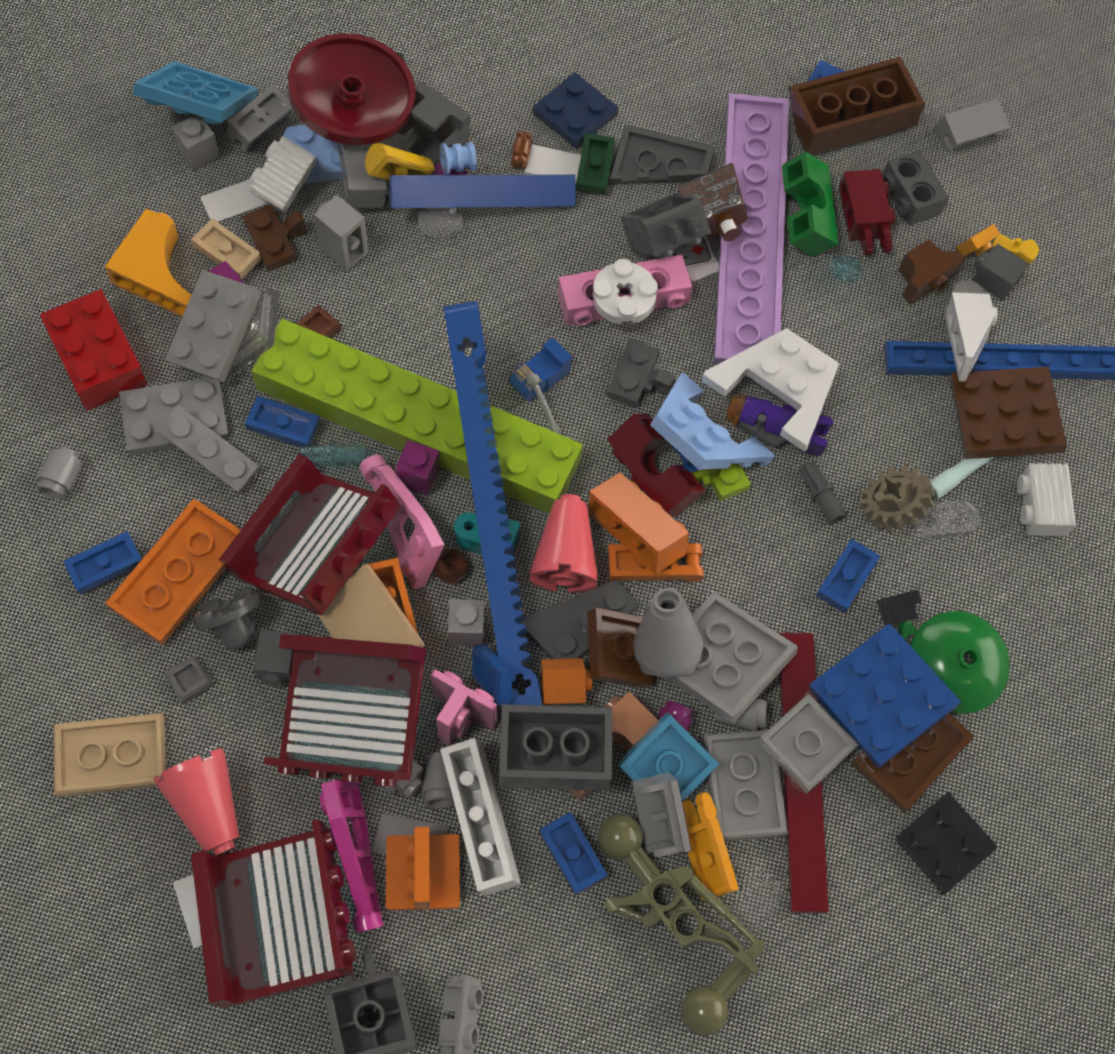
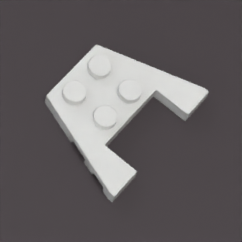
[702,328,839,452]

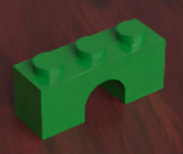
[781,151,838,257]

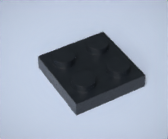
[894,792,998,895]

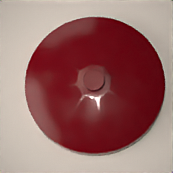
[287,33,415,145]

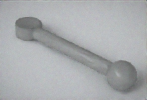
[527,373,562,435]

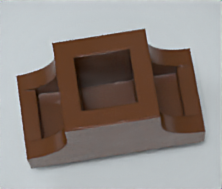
[898,239,965,305]

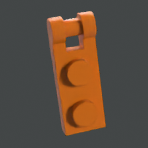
[608,543,704,582]

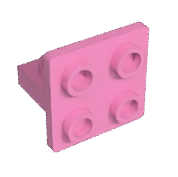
[430,669,497,746]

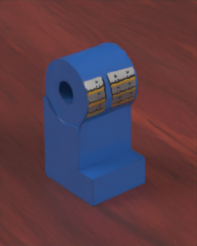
[509,337,572,401]

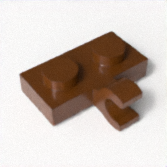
[242,204,308,272]

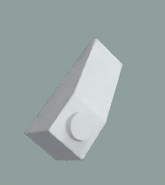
[945,292,998,381]

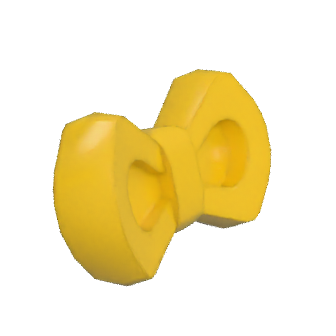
[991,234,1039,264]

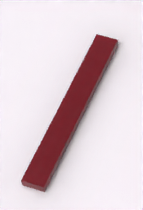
[779,633,829,914]

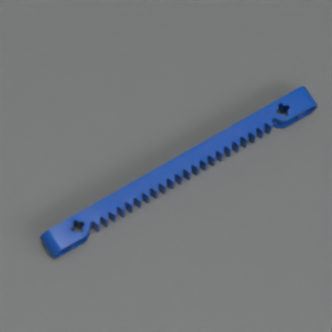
[444,301,543,706]

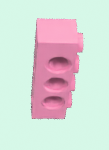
[557,254,692,326]

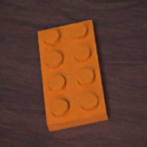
[105,499,241,646]

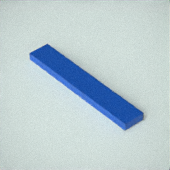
[389,174,576,208]

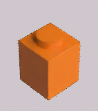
[541,658,592,704]

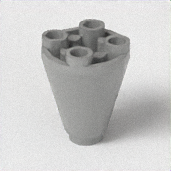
[633,588,704,678]

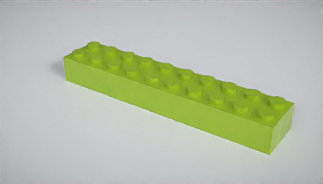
[251,318,583,514]

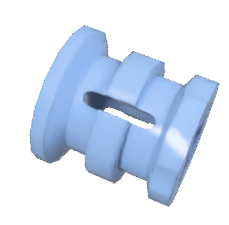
[440,142,477,175]

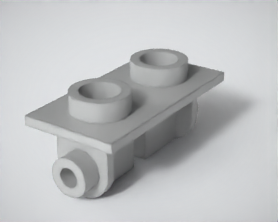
[438,974,484,1054]

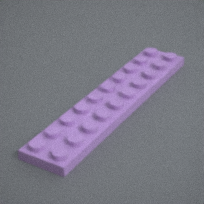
[713,93,789,364]

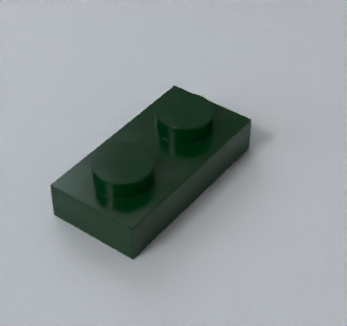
[575,133,615,195]

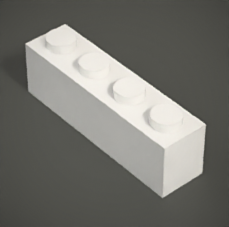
[440,738,521,896]

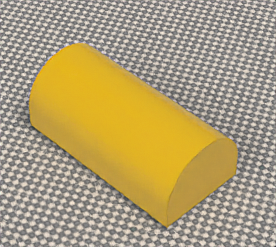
[365,143,435,181]

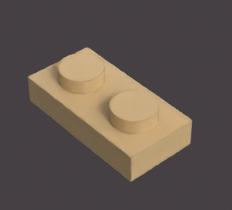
[191,219,262,280]

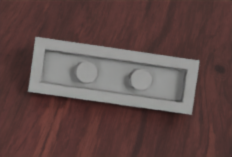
[157,405,260,493]

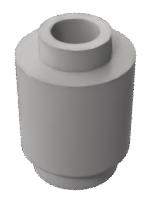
[36,446,82,499]

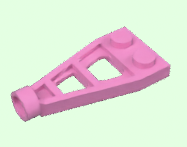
[359,455,445,589]

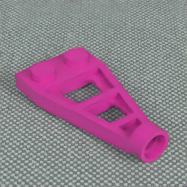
[320,780,384,934]

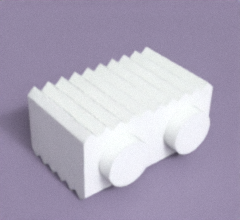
[249,136,318,214]
[1017,463,1076,536]

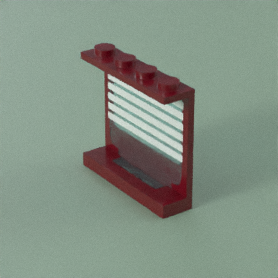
[218,454,401,616]
[264,634,426,787]
[191,819,356,1009]

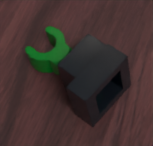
[877,590,922,640]

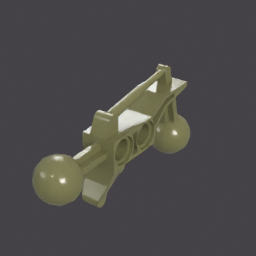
[597,814,765,1036]

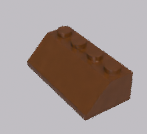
[789,56,925,155]

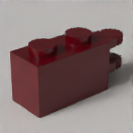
[838,169,895,255]

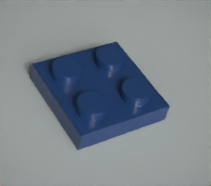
[533,72,618,150]

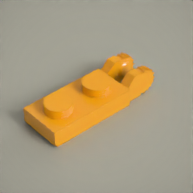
[682,792,739,901]

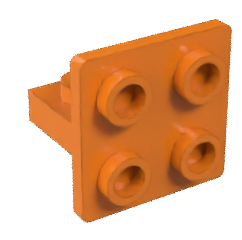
[386,827,460,911]

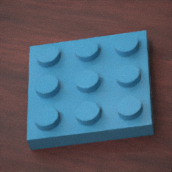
[133,61,258,124]

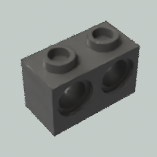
[882,149,949,226]

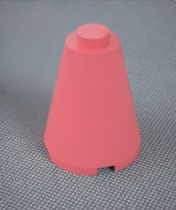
[529,494,598,593]
[153,748,240,856]

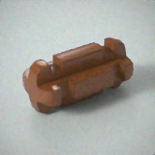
[511,131,532,169]

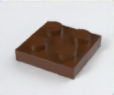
[587,607,654,688]

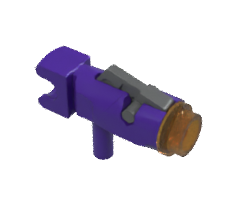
[725,394,833,457]

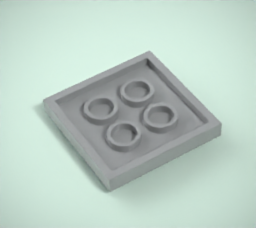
[665,592,798,724]

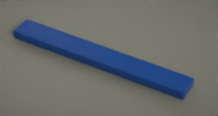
[884,341,1115,380]

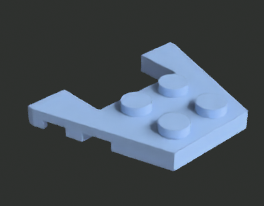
[650,372,775,470]

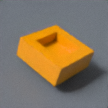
[956,224,1000,256]

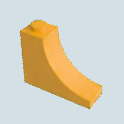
[105,208,192,317]

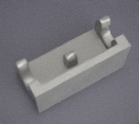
[227,84,293,152]
[934,98,1011,151]
[631,772,691,857]

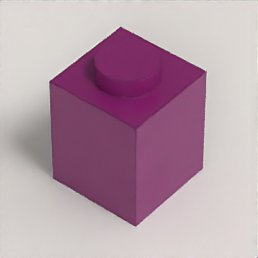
[395,440,440,496]

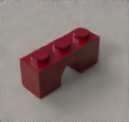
[607,413,706,517]

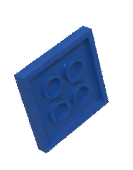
[808,623,961,769]

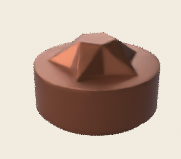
[433,548,469,583]

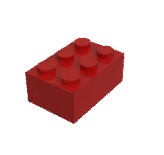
[39,289,148,411]

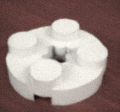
[592,259,658,324]

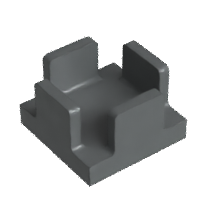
[398,81,470,165]

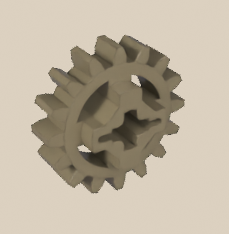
[860,465,935,532]

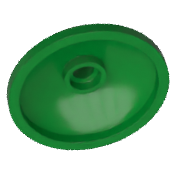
[910,611,1010,714]

